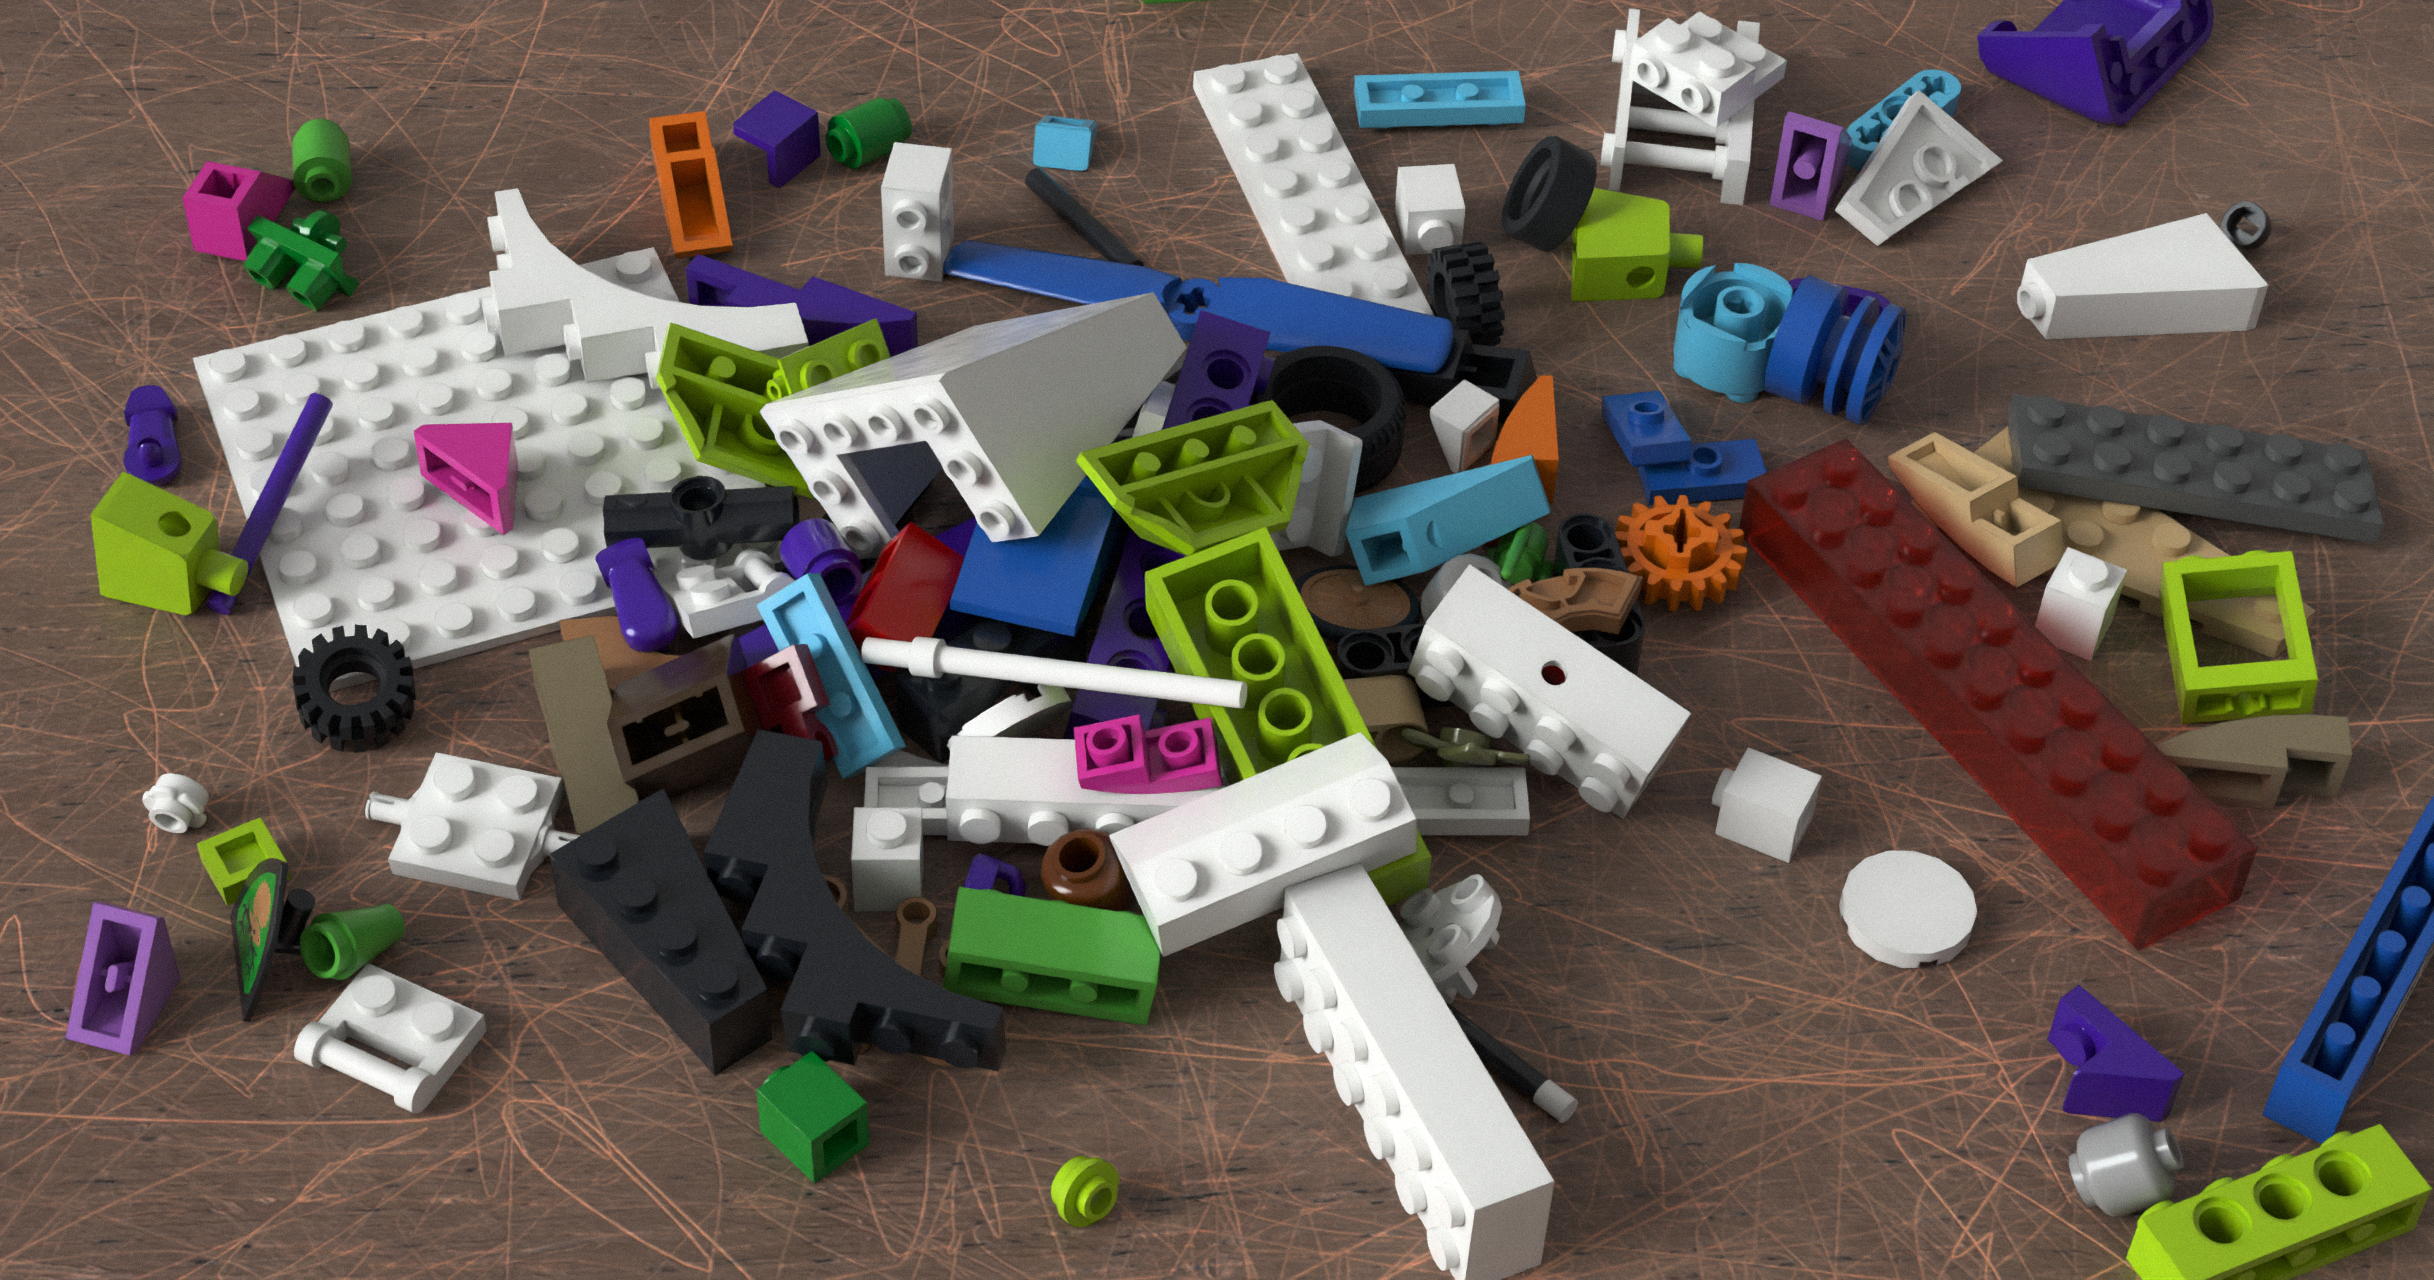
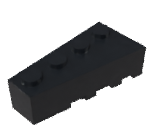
[550,788,772,1075]

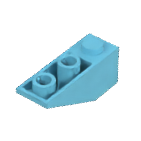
[1345,455,1551,586]

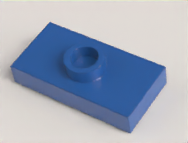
[1602,390,1691,467]
[1637,439,1770,506]

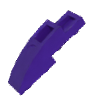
[686,254,918,357]

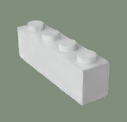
[946,735,1220,846]

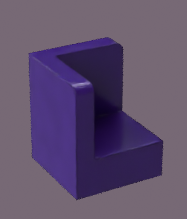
[733,90,821,188]

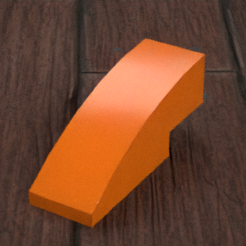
[649,111,733,259]
[1483,375,1559,545]

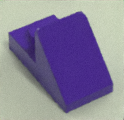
[2047,985,2185,1122]

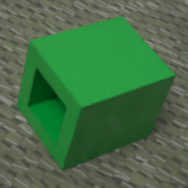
[756,1051,870,1184]

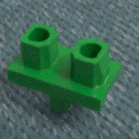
[243,210,360,311]

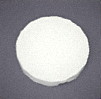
[947,684,1073,750]
[1839,851,1977,968]

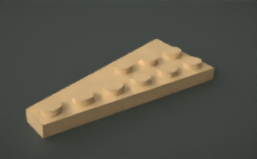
[1901,426,2316,659]

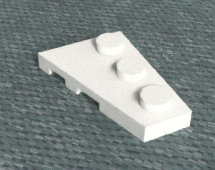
[1835,90,2003,246]

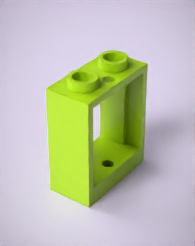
[2159,550,2318,724]

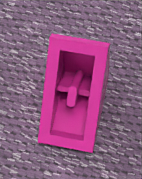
[414,423,518,535]

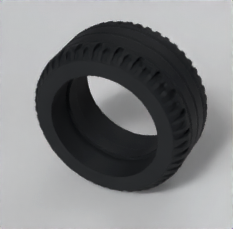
[1249,346,1406,494]

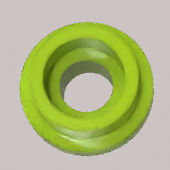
[1051,1156,1119,1227]

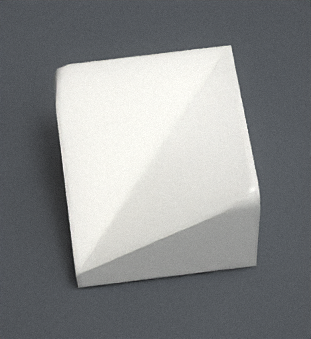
[1430,379,1500,473]

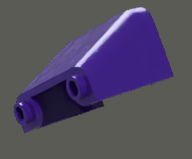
[1977,0,2214,125]

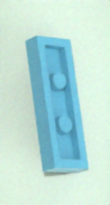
[1354,71,1526,129]
[757,573,906,779]

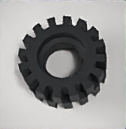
[1426,241,1505,346]
[292,624,416,753]

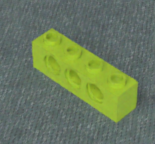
[2126,1123,2432,1280]

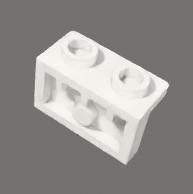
[1270,420,1363,557]

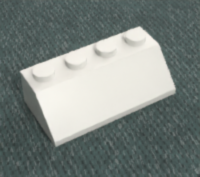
[1109,732,1417,957]

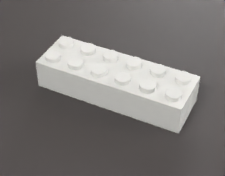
[1274,863,1554,1280]

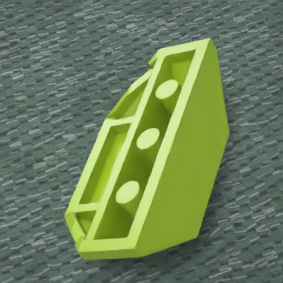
[656,322,815,499]
[1076,400,1309,556]

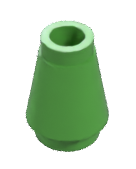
[300,904,405,980]

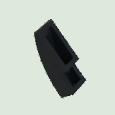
[1386,329,1537,424]

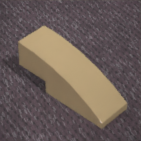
[1888,432,2063,588]

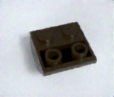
[607,634,764,798]

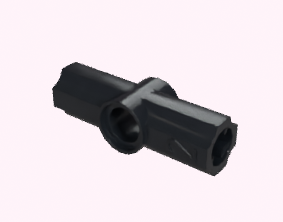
[603,476,800,560]

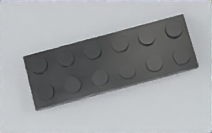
[2006,394,2384,544]

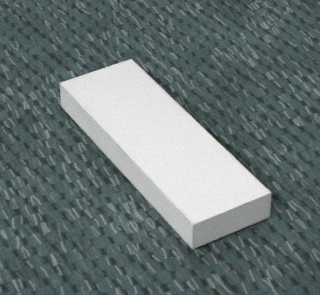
[1132,380,1176,438]

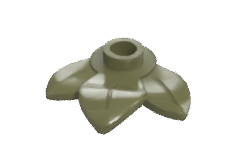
[1400,727,1530,767]

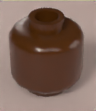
[1041,828,1135,911]

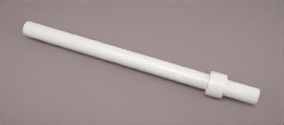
[861,636,1247,709]

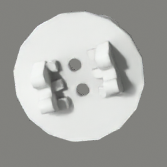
[1399,874,1502,1004]

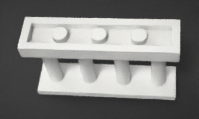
[1600,9,1760,205]

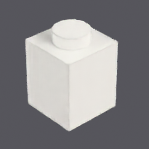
[1395,164,1466,255]
[2032,547,2127,661]
[1712,747,1822,863]
[851,807,924,911]

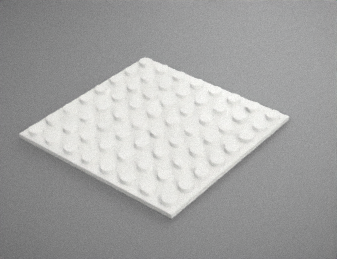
[193,247,785,692]

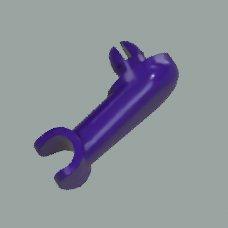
[124,385,182,486]
[595,538,680,654]

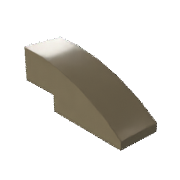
[529,635,638,835]
[2142,714,2353,811]

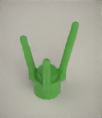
[1485,521,1554,584]

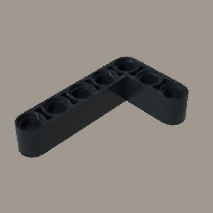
[1336,513,1645,709]

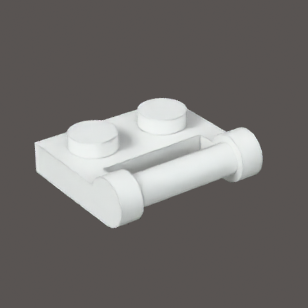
[660,548,795,639]
[294,963,487,1114]

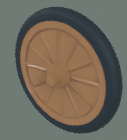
[1294,565,1421,643]

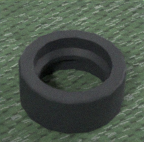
[1502,136,1597,251]

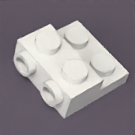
[1628,12,1787,128]

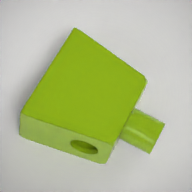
[1571,188,1703,302]
[90,472,248,616]

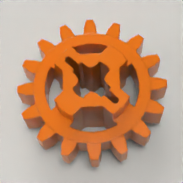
[1615,495,1747,611]

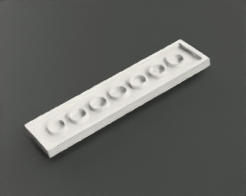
[1193,53,1435,316]

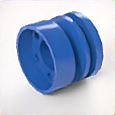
[1764,275,1907,426]

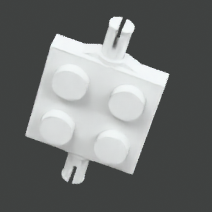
[365,752,581,901]

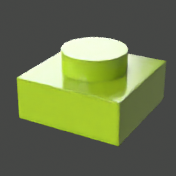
[197,817,291,906]

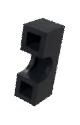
[896,616,1087,763]

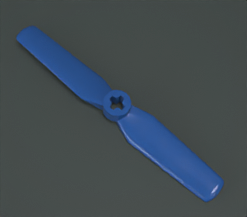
[943,240,1454,373]

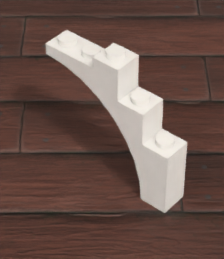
[481,188,809,411]

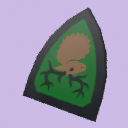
[230,858,315,1022]

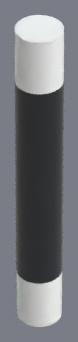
[1445,1001,1578,1123]

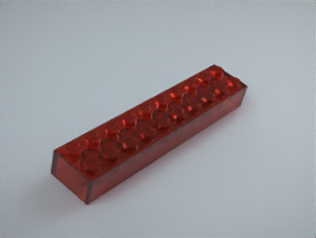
[1739,438,2258,951]

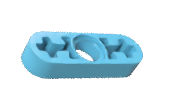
[1847,69,1961,171]

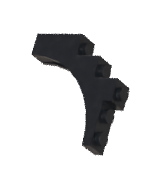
[704,729,1006,1071]

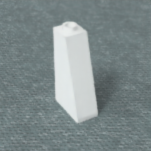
[2017,213,2268,339]

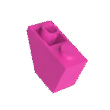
[182,161,295,261]

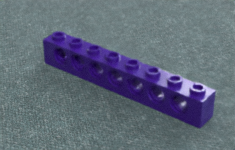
[1063,310,1275,740]

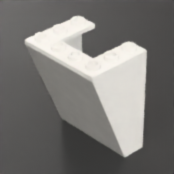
[760,293,1187,560]

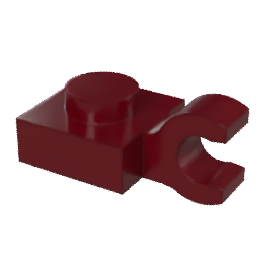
[742,644,838,762]

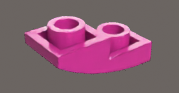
[1074,714,1223,794]

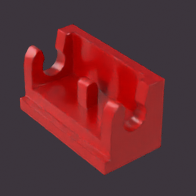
[845,522,965,673]

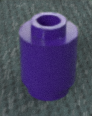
[780,518,862,607]

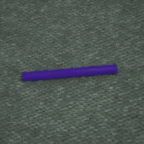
[206,393,333,615]

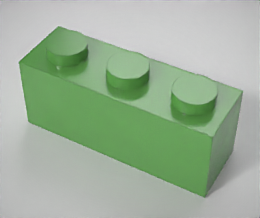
[942,887,1160,1025]

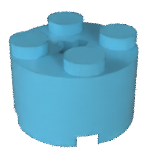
[1673,263,1793,403]

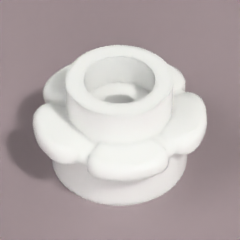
[142,773,209,834]

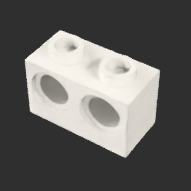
[881,142,954,282]

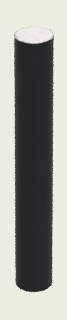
[1025,168,1144,266]

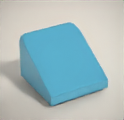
[1033,115,1098,171]

